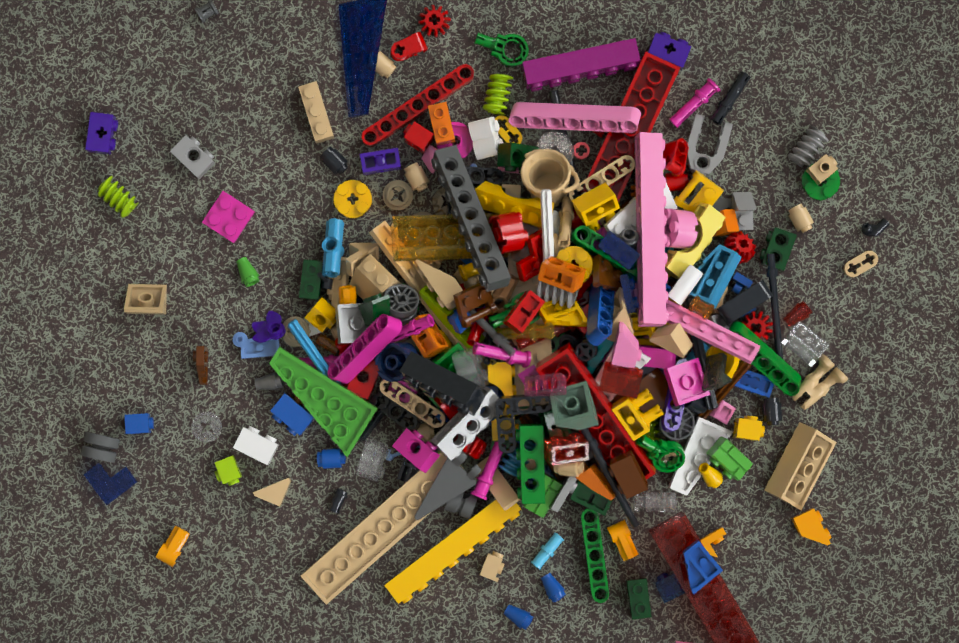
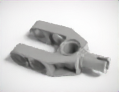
[687,114,733,192]

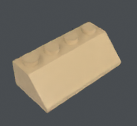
[764,422,837,510]

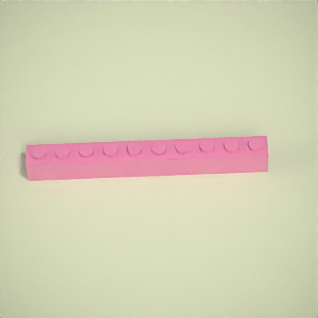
[635,132,669,327]

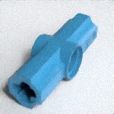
[322,218,344,278]

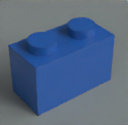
[270,393,315,436]

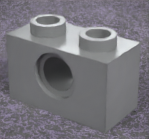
[170,135,215,180]

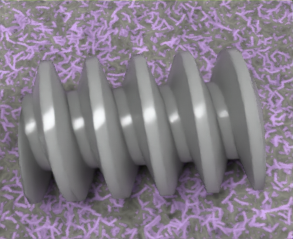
[788,125,829,168]
[536,281,579,309]

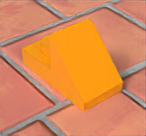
[688,527,726,557]

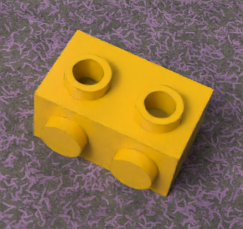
[733,416,765,441]

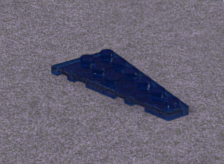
[339,0,387,118]

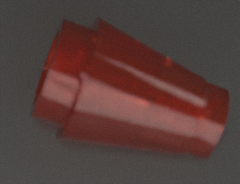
[783,300,813,327]

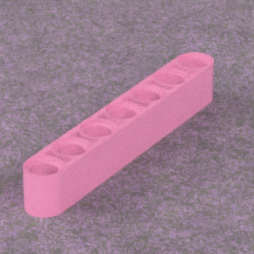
[509,102,641,133]

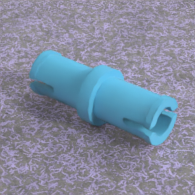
[531,532,564,570]

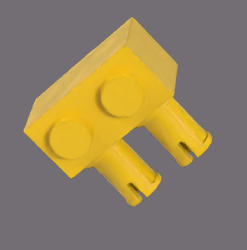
[571,182,620,232]
[612,388,664,441]

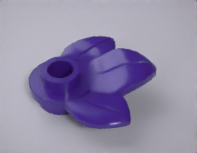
[252,311,286,343]

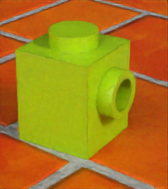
[215,455,242,486]

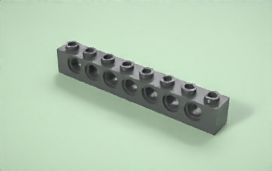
[431,145,511,292]

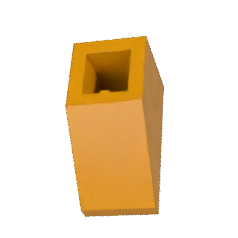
[791,508,831,545]

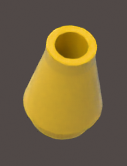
[698,463,723,488]

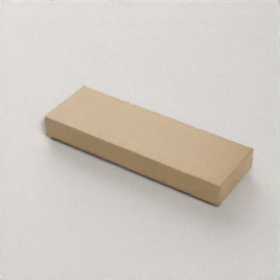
[477,457,520,511]

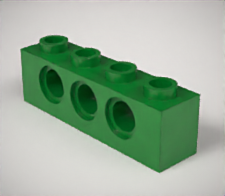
[516,424,545,504]

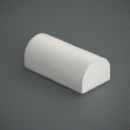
[668,264,703,305]

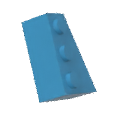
[688,244,742,309]

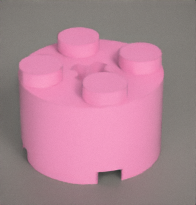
[664,208,698,249]

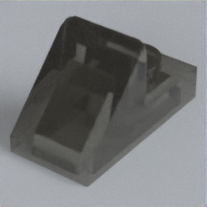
[702,353,733,391]

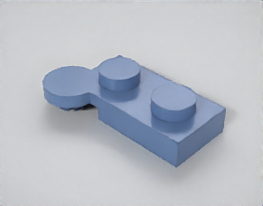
[233,332,280,359]

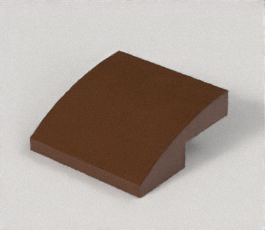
[625,368,674,413]

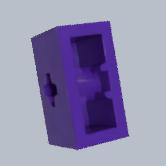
[648,32,691,70]
[85,112,118,155]
[360,148,401,175]

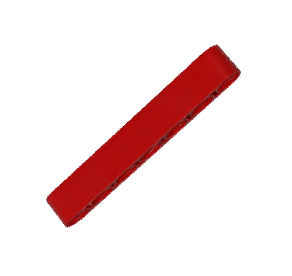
[362,64,474,147]

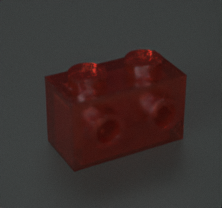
[599,361,643,399]
[544,433,589,466]

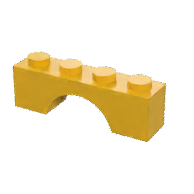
[475,181,554,228]
[487,362,519,441]

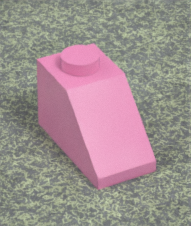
[612,322,642,368]

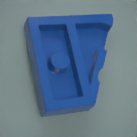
[683,539,723,594]

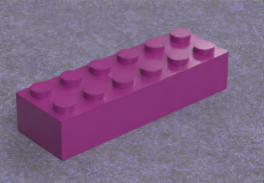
[522,38,640,92]

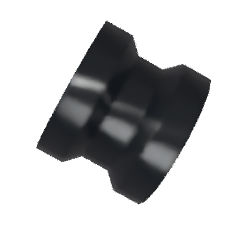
[575,339,598,361]

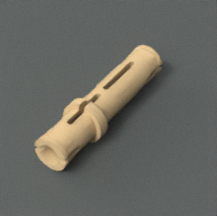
[558,196,574,248]

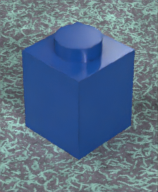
[125,413,154,434]

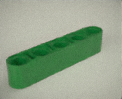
[570,226,637,282]
[729,322,802,396]
[580,508,609,603]

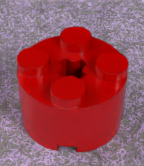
[488,212,529,254]

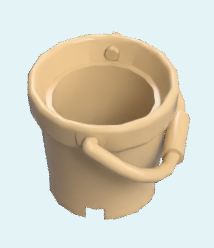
[520,149,580,207]

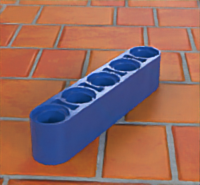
[586,282,615,346]

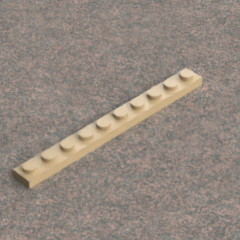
[369,221,492,386]

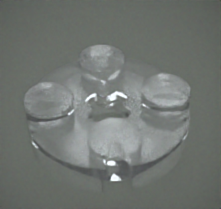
[536,131,574,163]

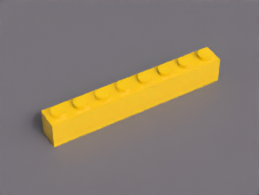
[384,500,521,604]

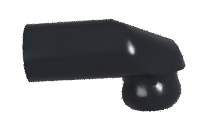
[861,218,890,237]

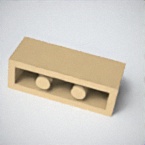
[298,81,334,144]

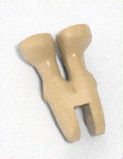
[791,354,848,410]

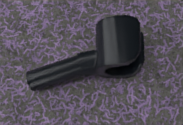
[317,273,333,290]

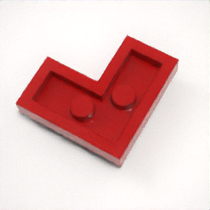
[516,229,543,282]

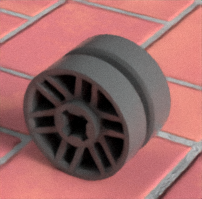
[384,284,419,326]
[658,405,695,441]
[80,432,120,463]

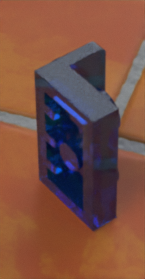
[598,231,640,270]
[654,564,691,603]

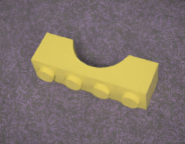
[665,203,726,279]

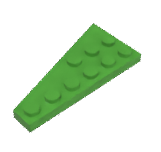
[269,347,378,457]

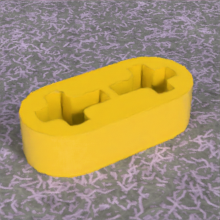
[495,115,522,144]

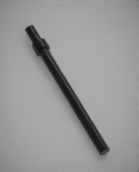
[766,253,783,359]
[580,428,639,528]

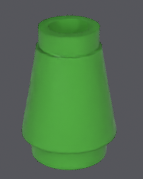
[236,257,260,287]

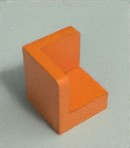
[713,209,740,237]

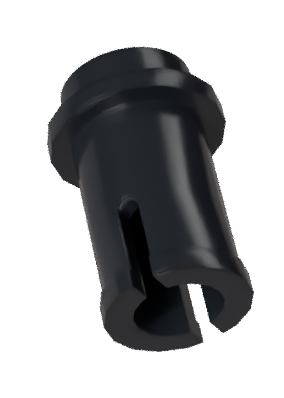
[328,488,348,514]

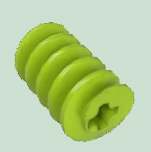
[482,74,514,116]
[97,176,139,218]

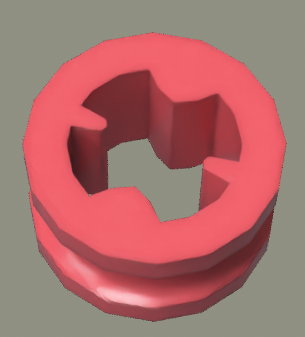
[573,142,590,160]

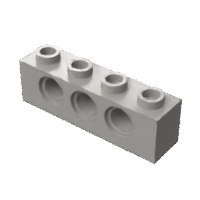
[430,385,505,461]

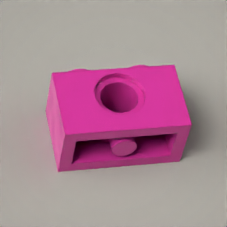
[392,428,440,473]

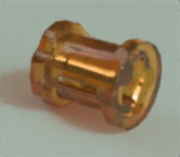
[689,296,714,320]

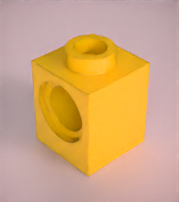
[305,297,336,332]

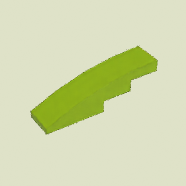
[419,285,485,352]

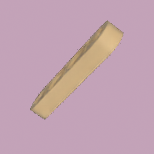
[569,155,635,202]
[380,380,446,428]

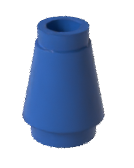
[541,573,566,603]
[504,604,534,630]

